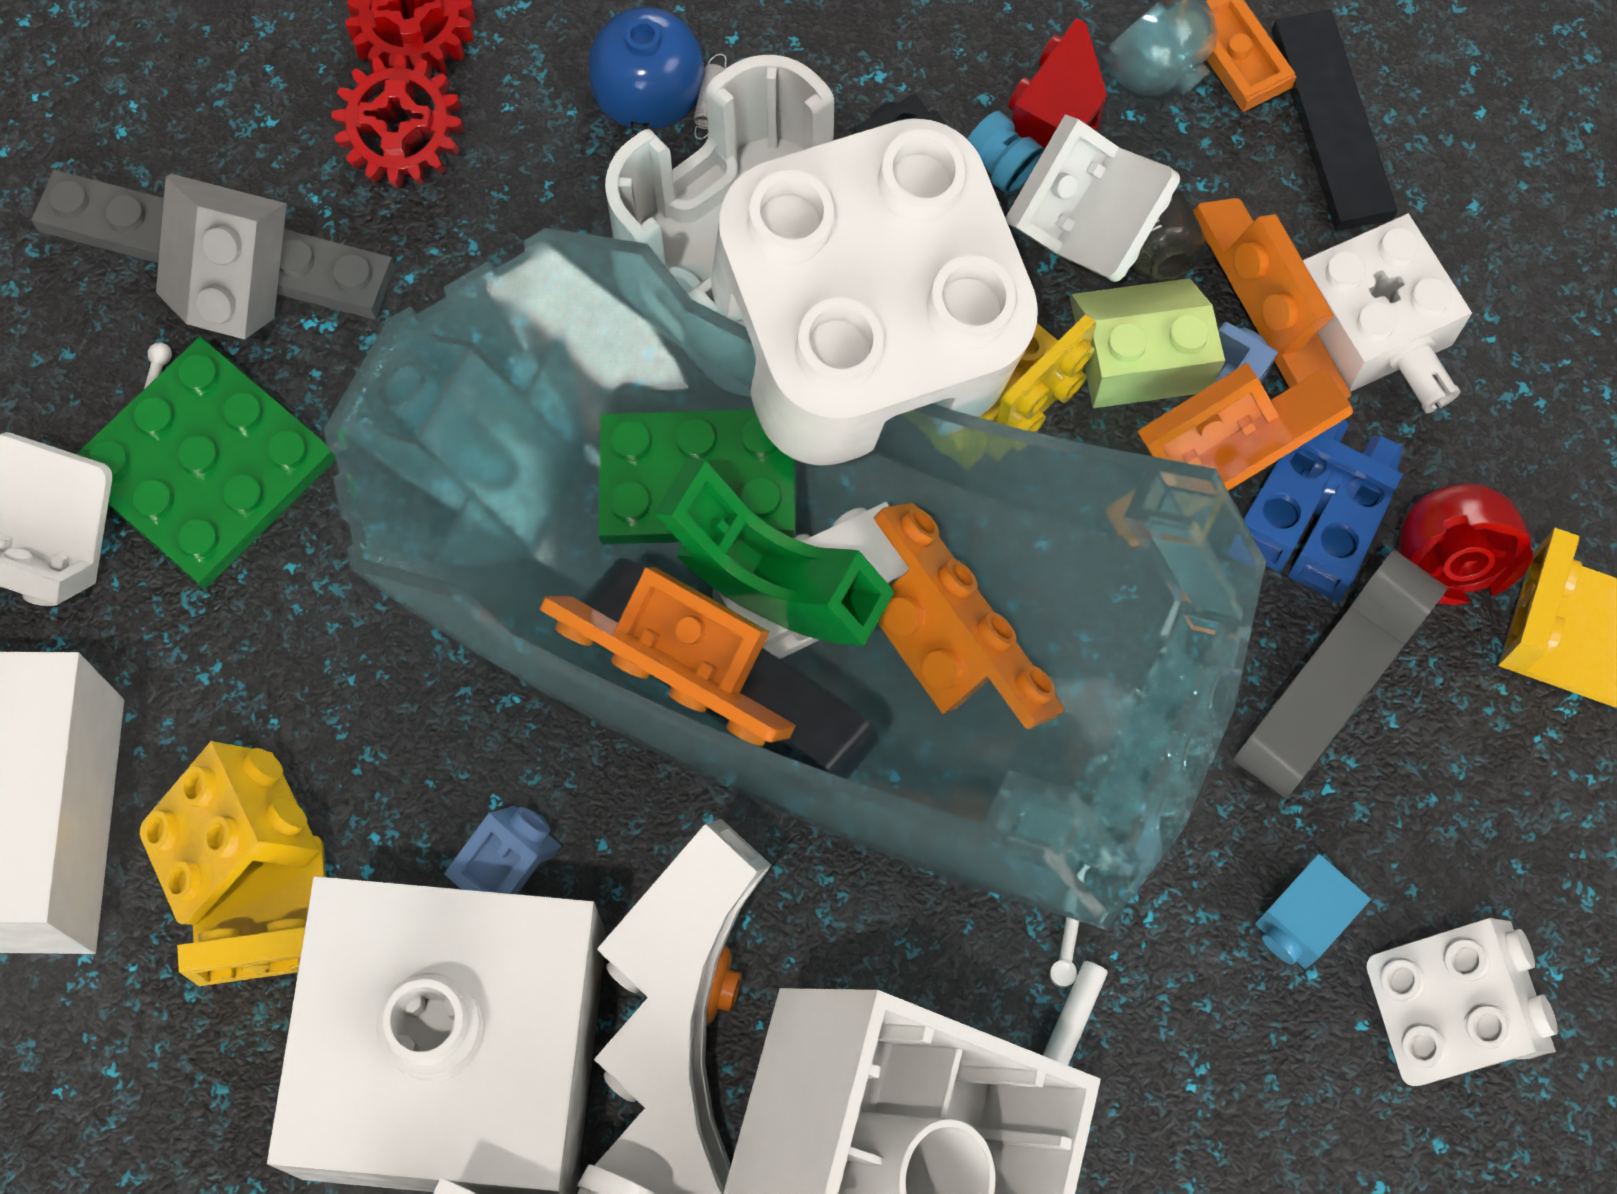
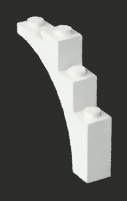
[594,819,771,1194]

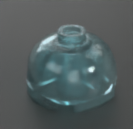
[1099,0,1219,96]

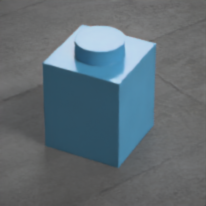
[1255,854,1371,970]

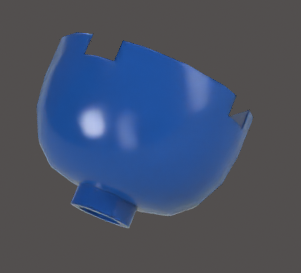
[588,6,705,129]

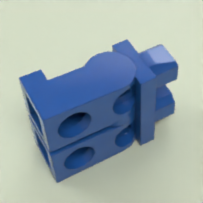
[1230,419,1403,603]

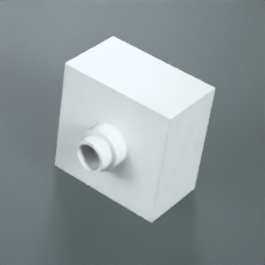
[0,652,124,954]
[267,876,607,1194]
[723,988,1101,1194]

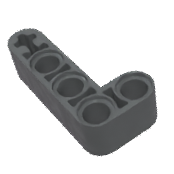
[1233,549,1448,800]

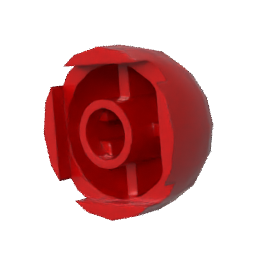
[1399,483,1533,605]

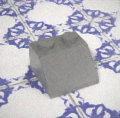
[156,174,287,339]

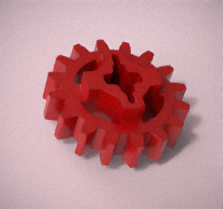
[345,0,476,74]
[331,54,465,188]

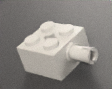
[1303,213,1472,413]

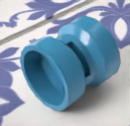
[967,111,1045,195]

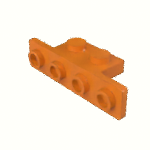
[1192,198,1351,399]
[1109,363,1353,546]
[874,502,1065,729]
[539,567,796,746]

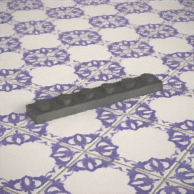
[31,170,396,320]

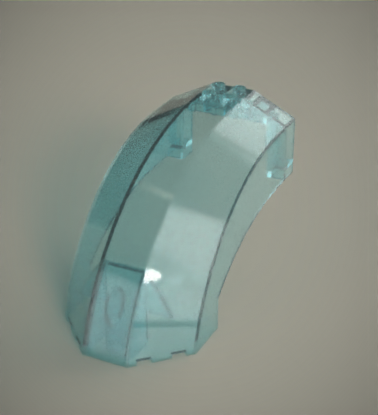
[324,228,1266,930]

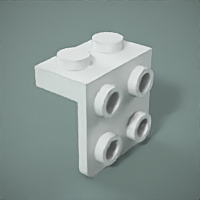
[1005,114,1180,282]
[0,432,112,606]
[1367,918,1558,1086]

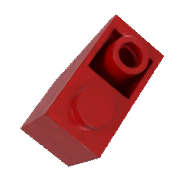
[1008,18,1107,149]

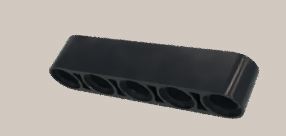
[580,558,879,794]

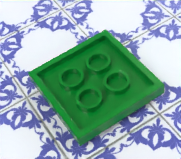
[76,336,337,590]

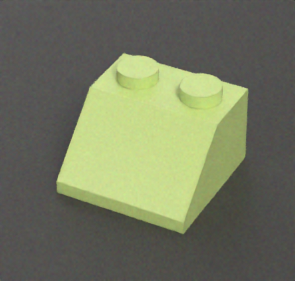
[1070,278,1225,408]

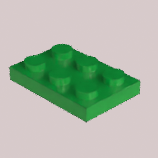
[598,409,797,545]

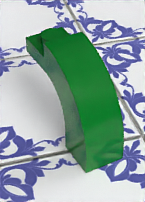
[654,460,895,646]

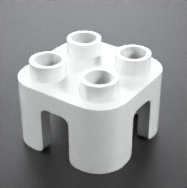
[605,55,834,395]
[711,119,1038,465]

